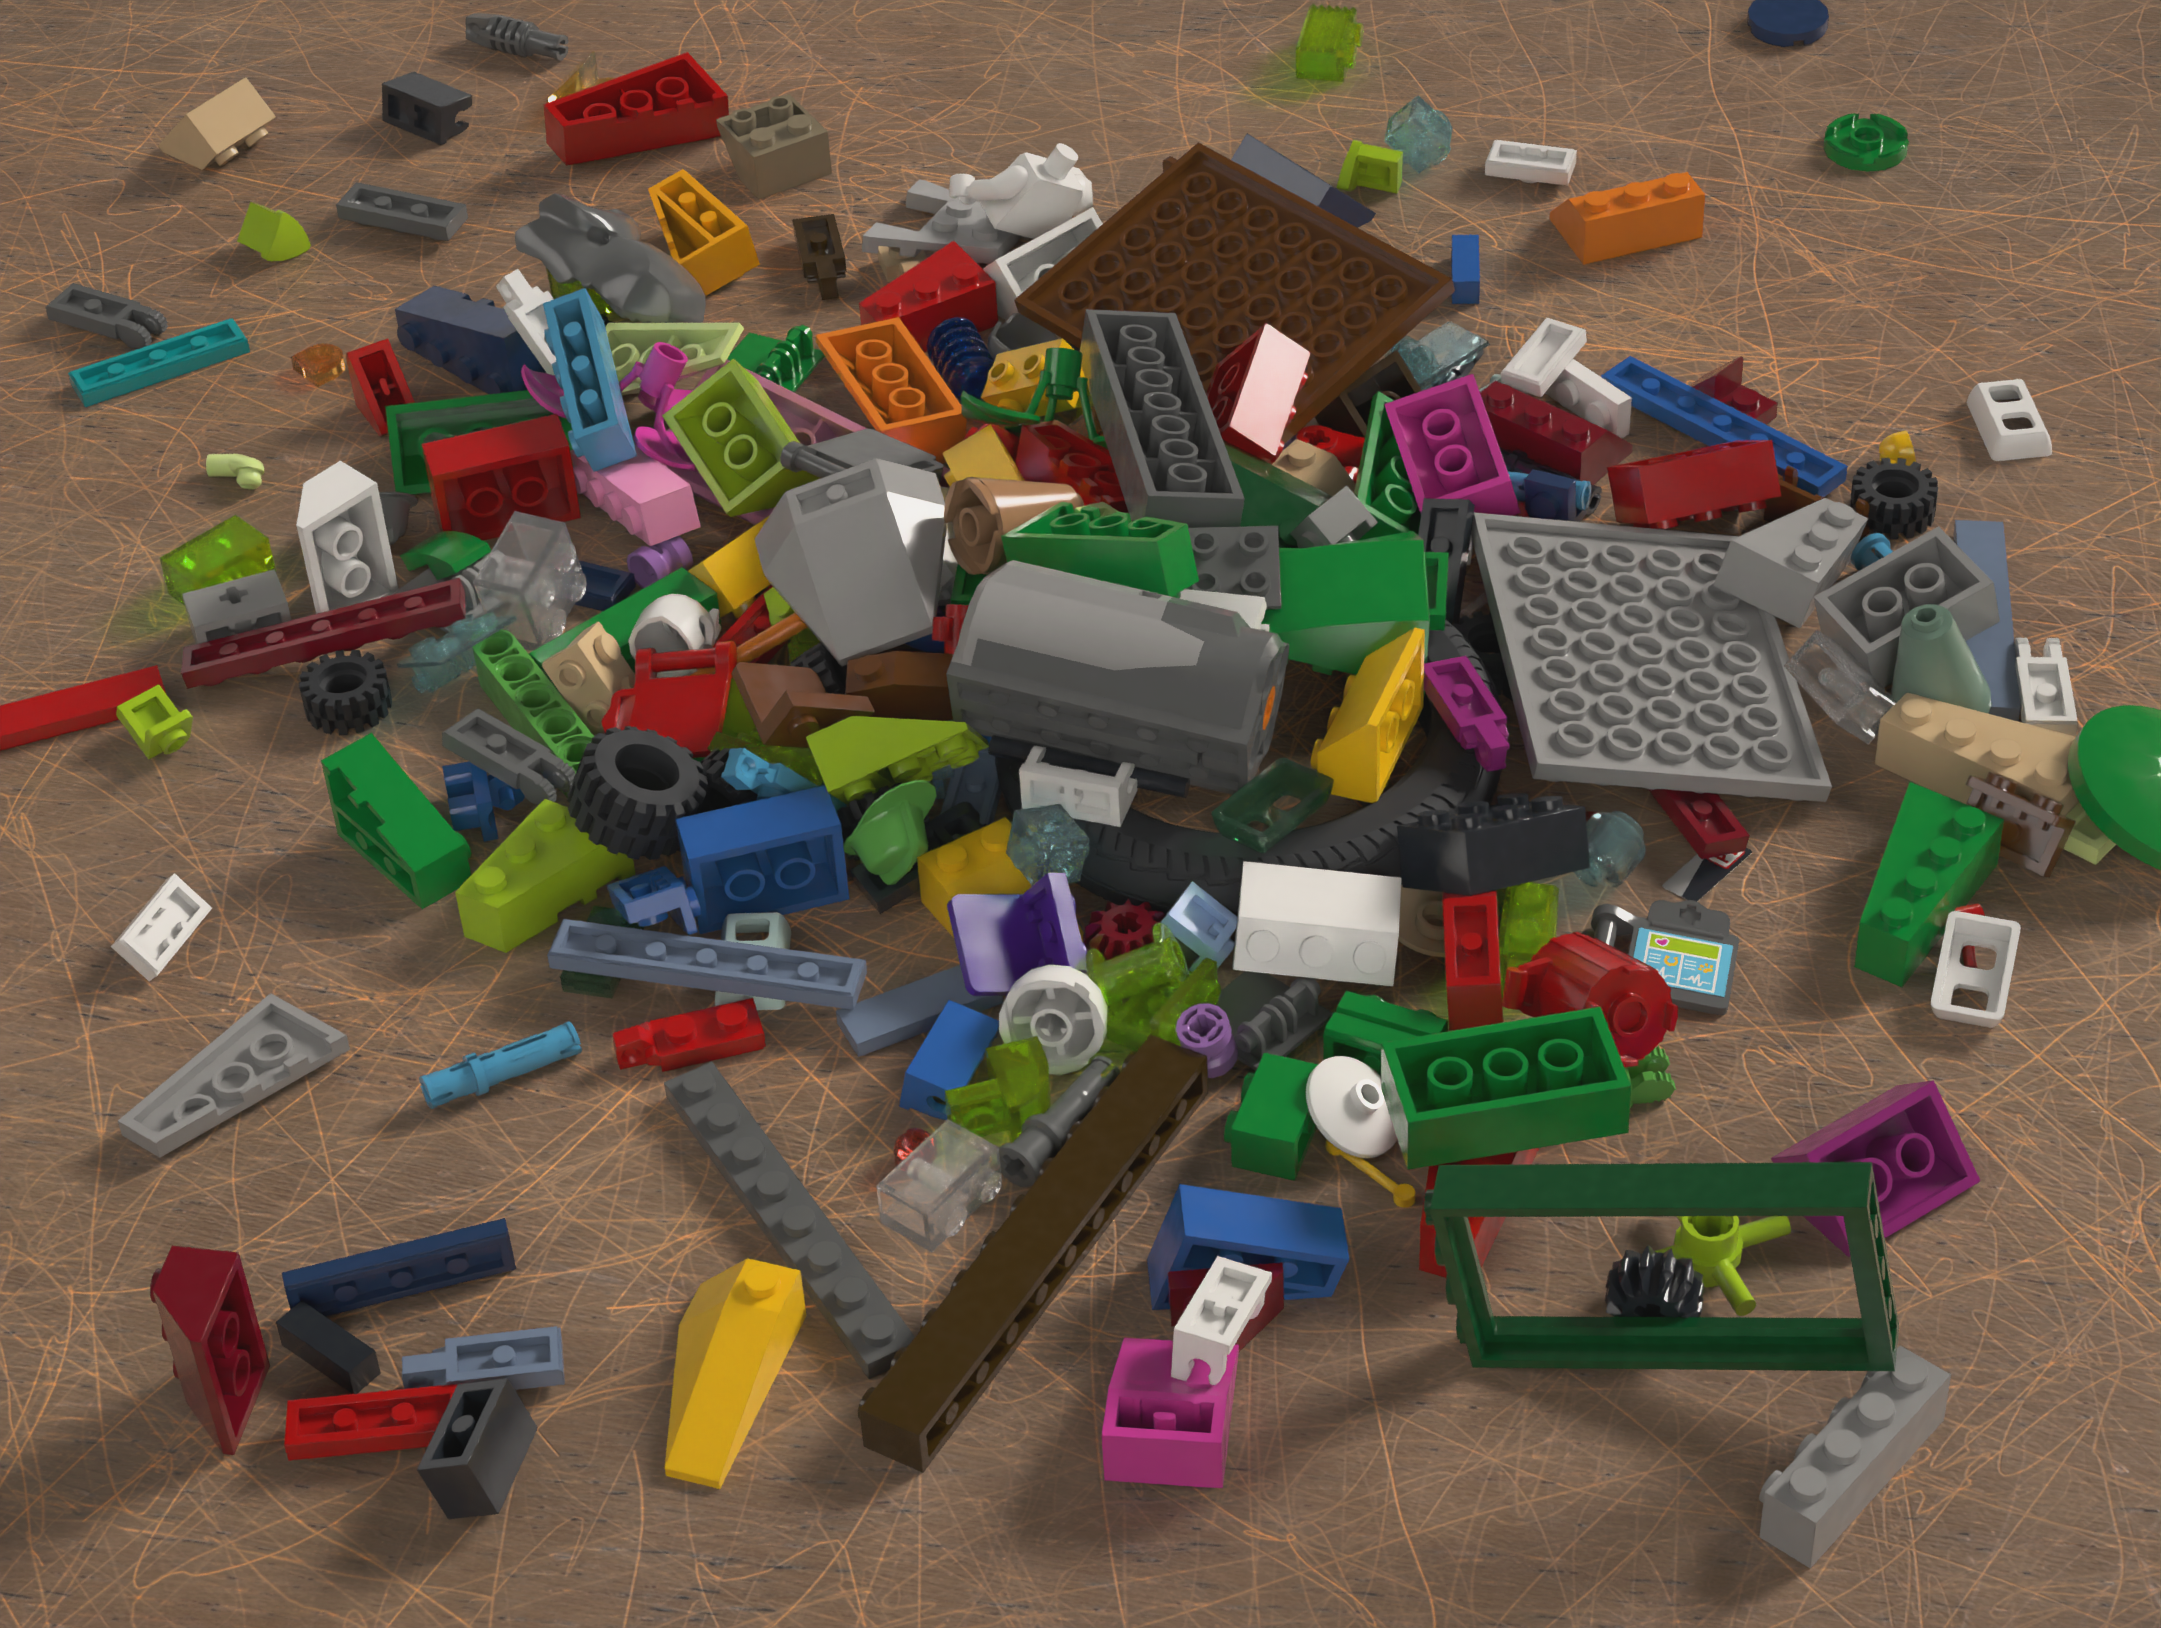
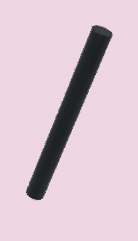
[988,735,1190,798]

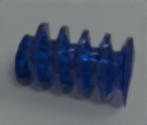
[926,317,994,404]

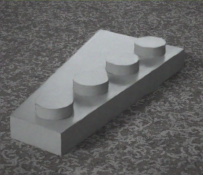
[118,993,350,1158]

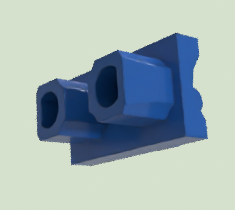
[442,761,525,842]

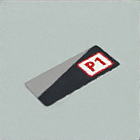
[1662,848,1752,902]

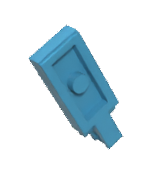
[721,748,847,814]

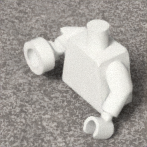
[949,143,1093,239]

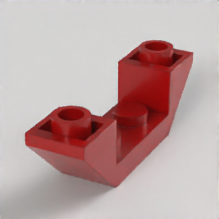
[1443,890,1504,1031]

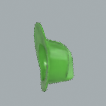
[843,780,937,885]

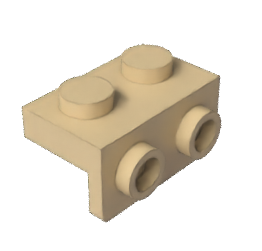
[542,621,635,736]

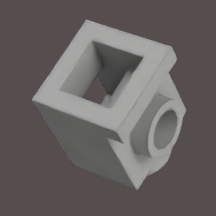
[1290,486,1378,548]

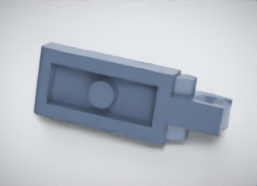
[402,1326,565,1390]

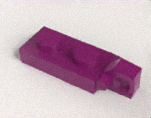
[1424,655,1510,772]

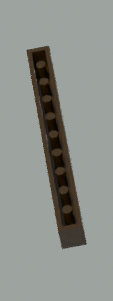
[858,1034,1208,1473]

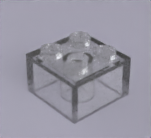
[473,511,587,651]

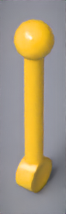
[1325,1140,1416,1208]

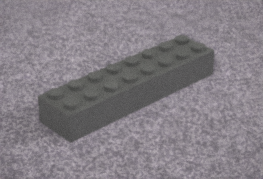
[1080,309,1245,528]

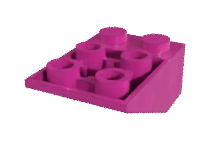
[1102,1338,1239,1488]

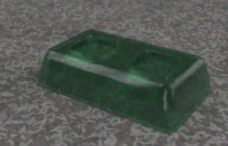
[1211,758,1334,854]

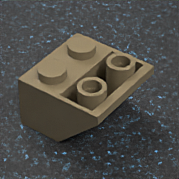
[716,94,832,200]

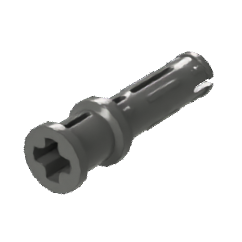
[995,1056,1120,1187]

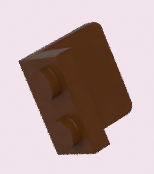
[732,662,875,748]

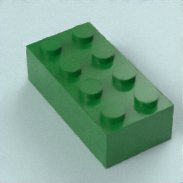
[1381,1007,1631,1170]

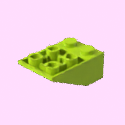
[806,716,989,806]

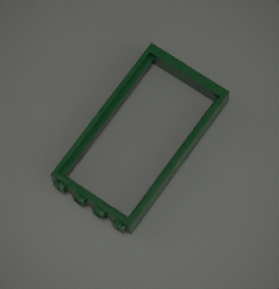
[1424,1162,1899,1372]

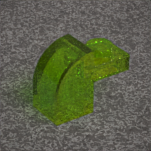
[945,1036,1051,1143]

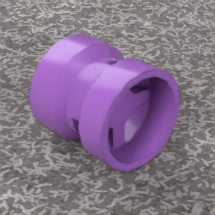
[627,536,693,589]
[1176,1004,1238,1078]

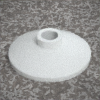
[1306,1056,1397,1158]

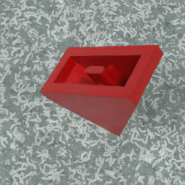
[346,338,415,437]

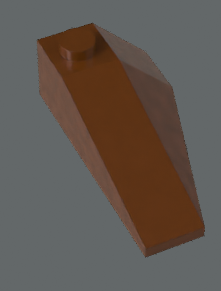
[845,651,954,721]

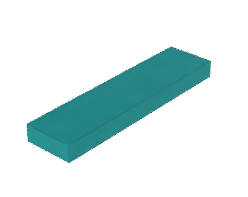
[68,318,250,407]

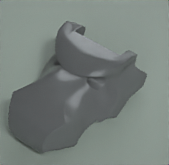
[515,193,706,323]

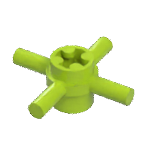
[1655,1216,1791,1316]

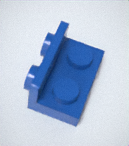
[607,866,702,936]

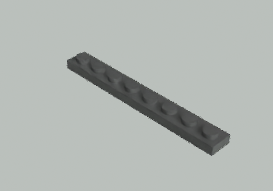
[664,1062,915,1379]

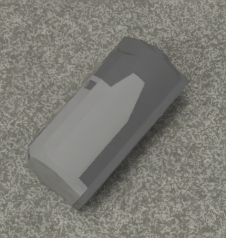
[946,560,1289,798]

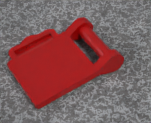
[601,641,737,758]

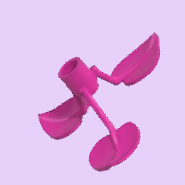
[521,342,699,473]

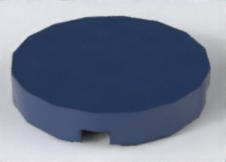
[1747,0,1829,47]

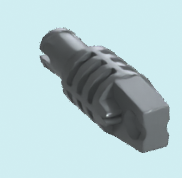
[465,13,568,61]

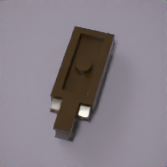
[792,214,847,300]

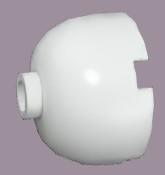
[999,965,1107,1075]

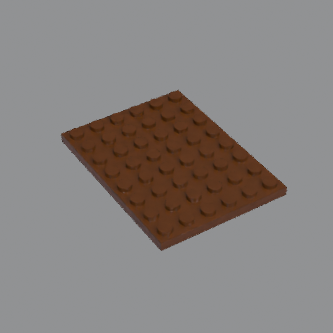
[1014,142,1455,443]

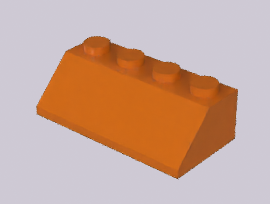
[816,317,966,464]

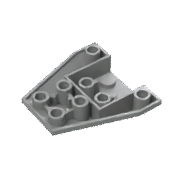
[754,458,947,666]

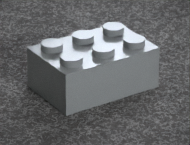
[1814,526,2000,693]

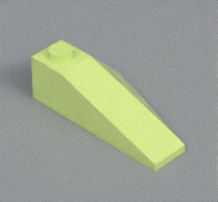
[605,323,744,395]

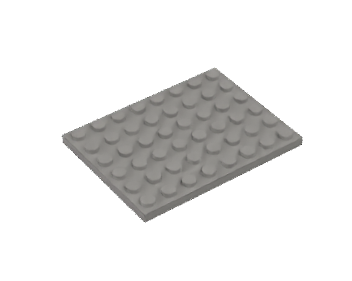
[1471,512,1832,802]

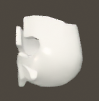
[629,594,721,678]

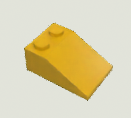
[917,817,1084,942]

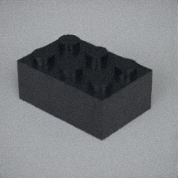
[1397,793,1590,896]

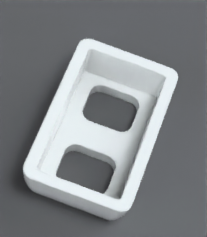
[1966,379,2052,461]
[1931,911,2021,1028]

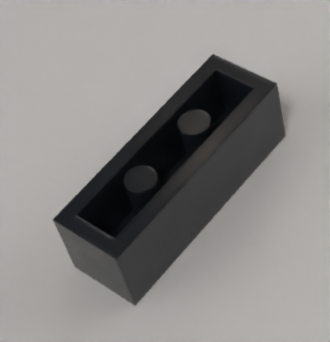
[276,1301,381,1394]

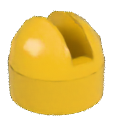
[1879,430,1916,466]

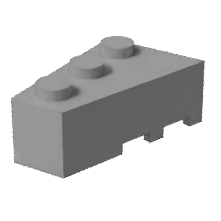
[1713,498,1868,628]

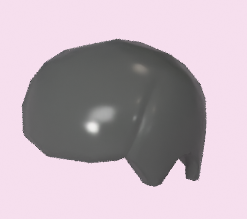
[987,313,1058,361]

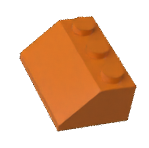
[1550,172,1705,265]

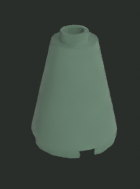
[1890,604,1992,713]

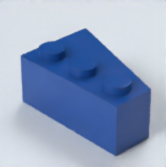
[1147,1184,1349,1310]

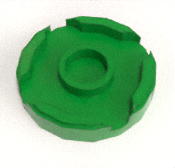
[1823,113,1909,172]

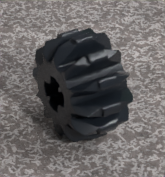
[1605,1245,1705,1317]

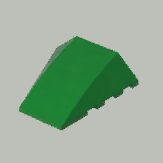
[1261,531,1430,694]

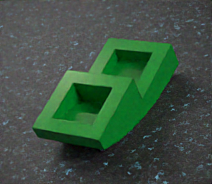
[400,531,492,580]

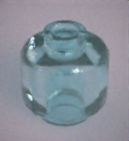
[1574,811,1646,887]

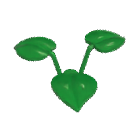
[961,348,1108,450]

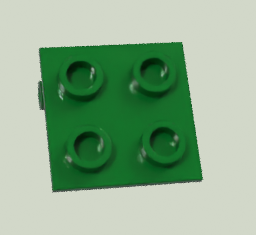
[727,325,825,392]

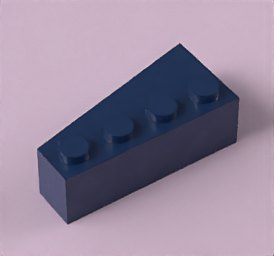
[395,286,546,394]

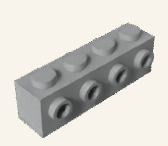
[1759,1346,1951,1568]

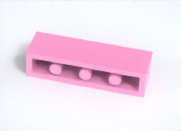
[570,444,701,546]

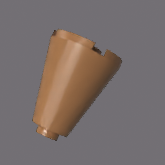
[944,477,1084,575]

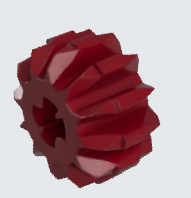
[1083,897,1173,985]

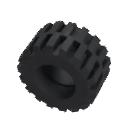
[567,726,708,860]

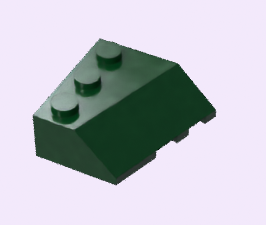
[1223,440,1333,548]

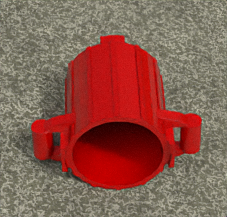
[1501,932,1678,1067]

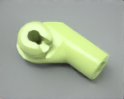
[206,454,265,489]

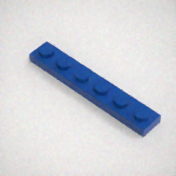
[1601,356,1848,497]

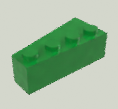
[1001,502,1199,598]
[1854,782,2004,987]

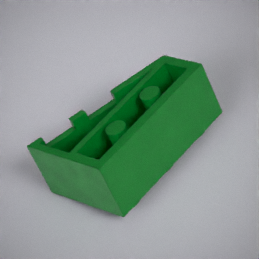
[321,733,472,910]

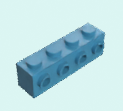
[543,288,637,472]

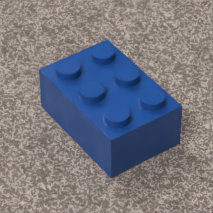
[676,785,850,934]

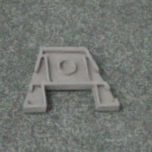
[862,179,1022,264]

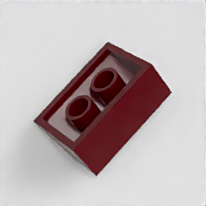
[1480,380,1633,485]
[150,1246,270,1455]

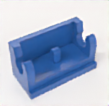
[899,1000,999,1120]

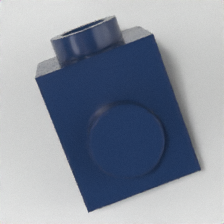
[1525,469,1587,522]

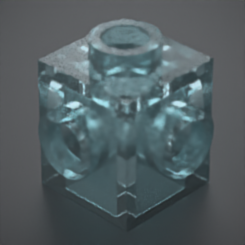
[1384,95,1453,173]
[1006,804,1089,886]

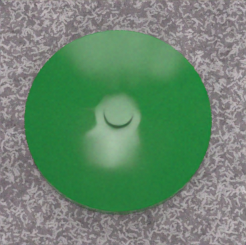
[2068,705,2161,870]

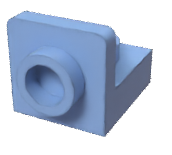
[1160,881,1237,976]

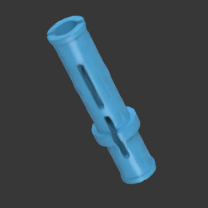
[419,1021,582,1109]

